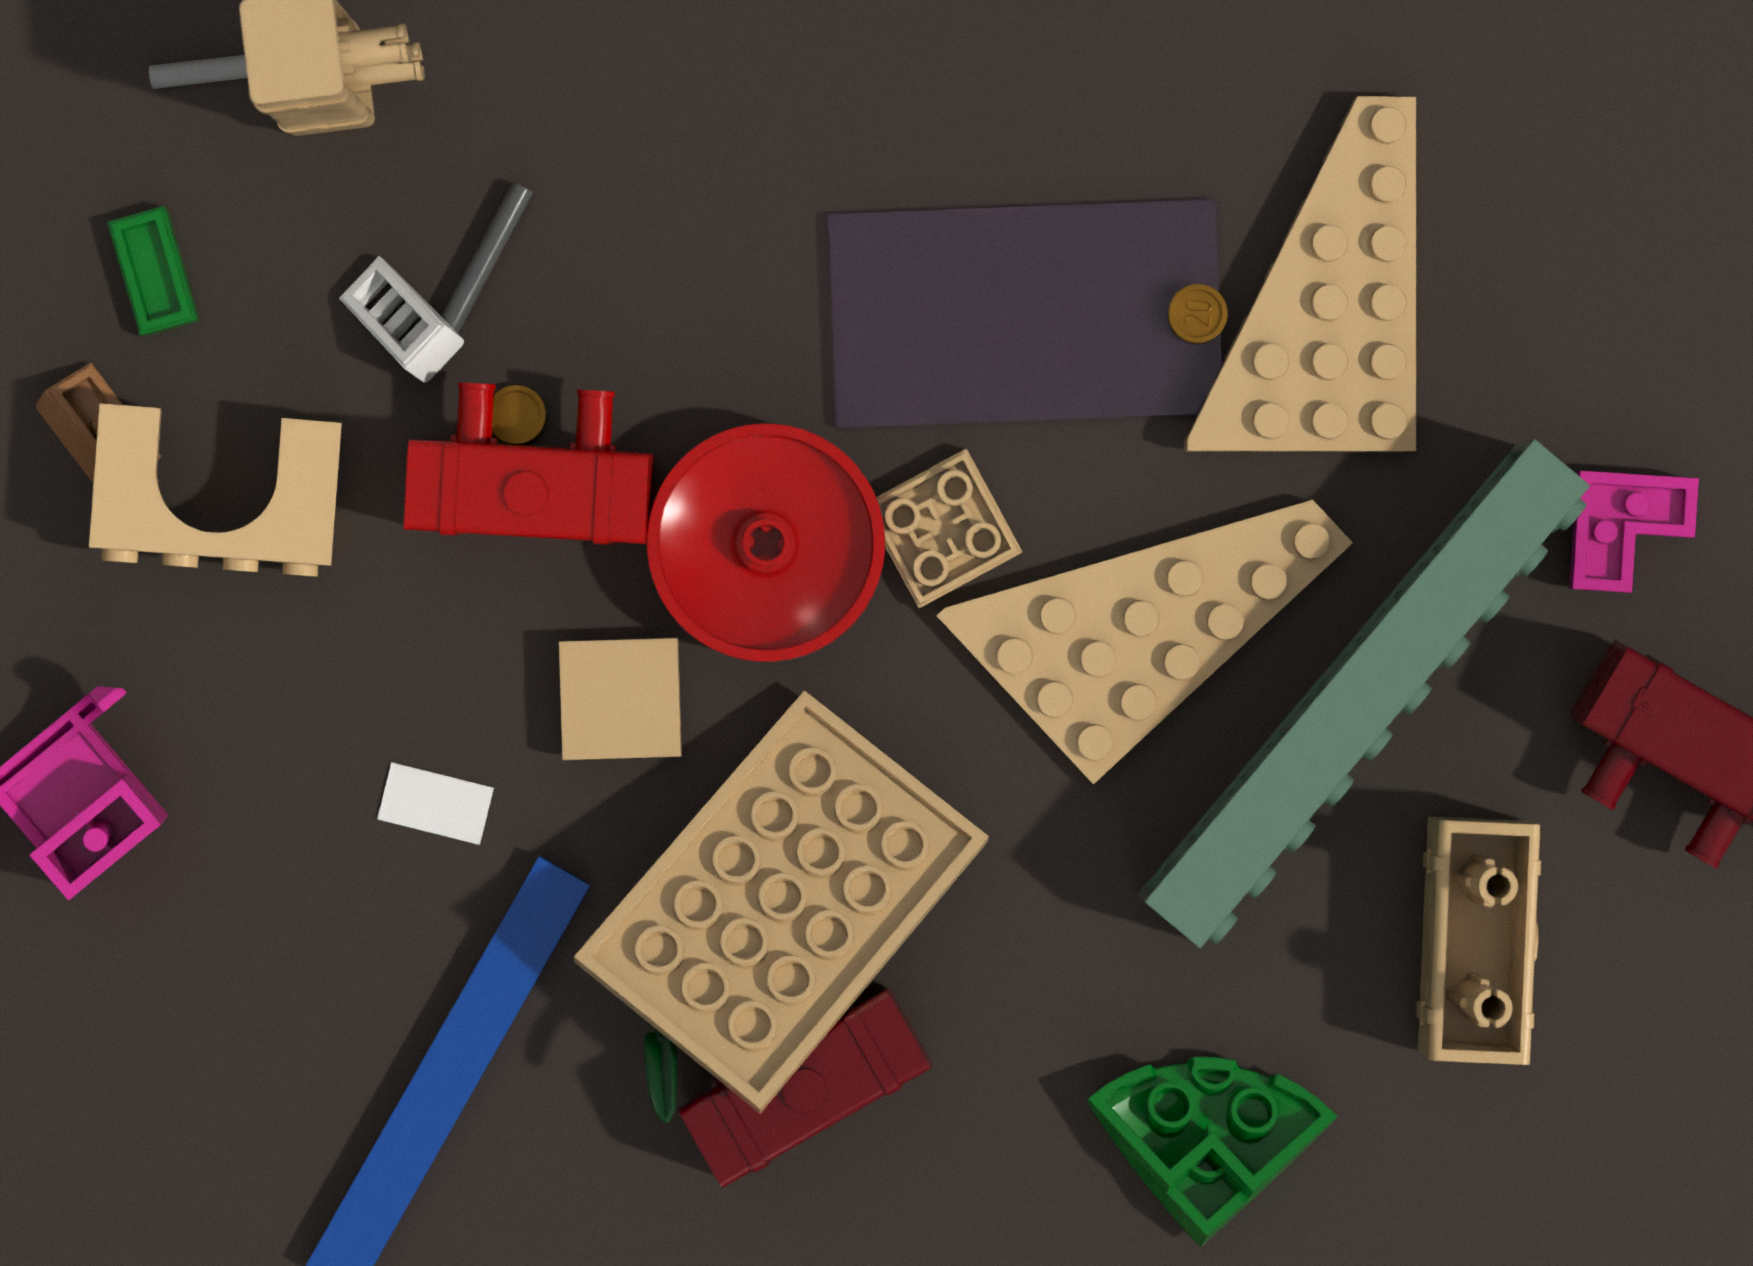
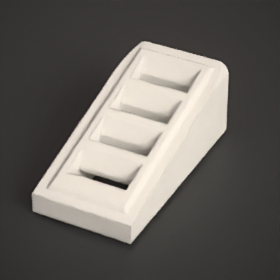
[339,256,464,382]

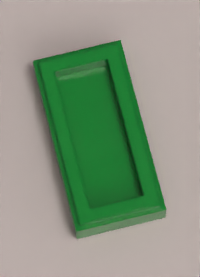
[107,206,200,337]

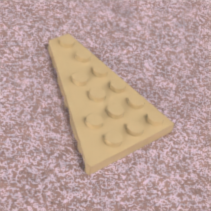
[1184,96,1416,452]
[937,500,1353,784]

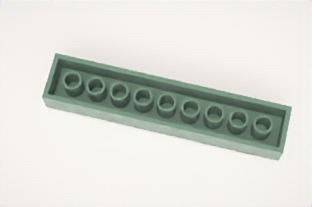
[1137,439,1590,948]

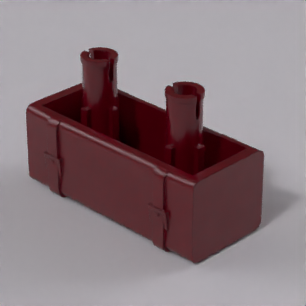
[1571,639,1753,869]
[678,987,933,1188]

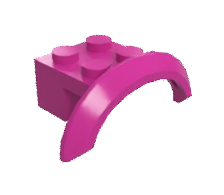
[0,686,169,901]

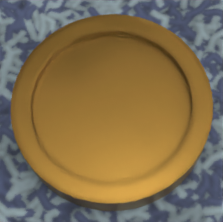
[1168,284,1228,344]
[492,385,547,445]

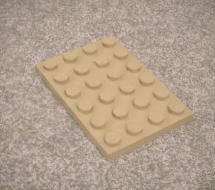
[574,690,989,1114]

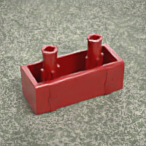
[404,382,655,545]

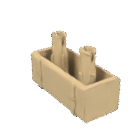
[239,0,425,136]
[1416,816,1541,1065]

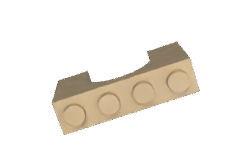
[89,403,342,577]

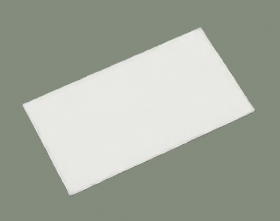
[377,762,494,845]

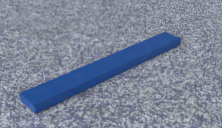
[306,855,592,1266]

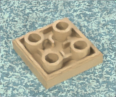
[876,448,1022,608]
[559,638,682,760]

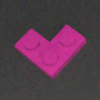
[1569,471,1699,593]

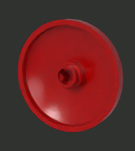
[647,424,885,662]

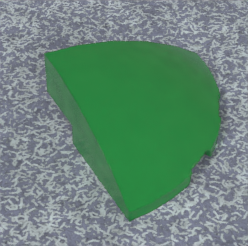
[1087,1057,1338,1248]

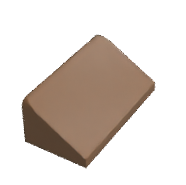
[36,363,162,484]

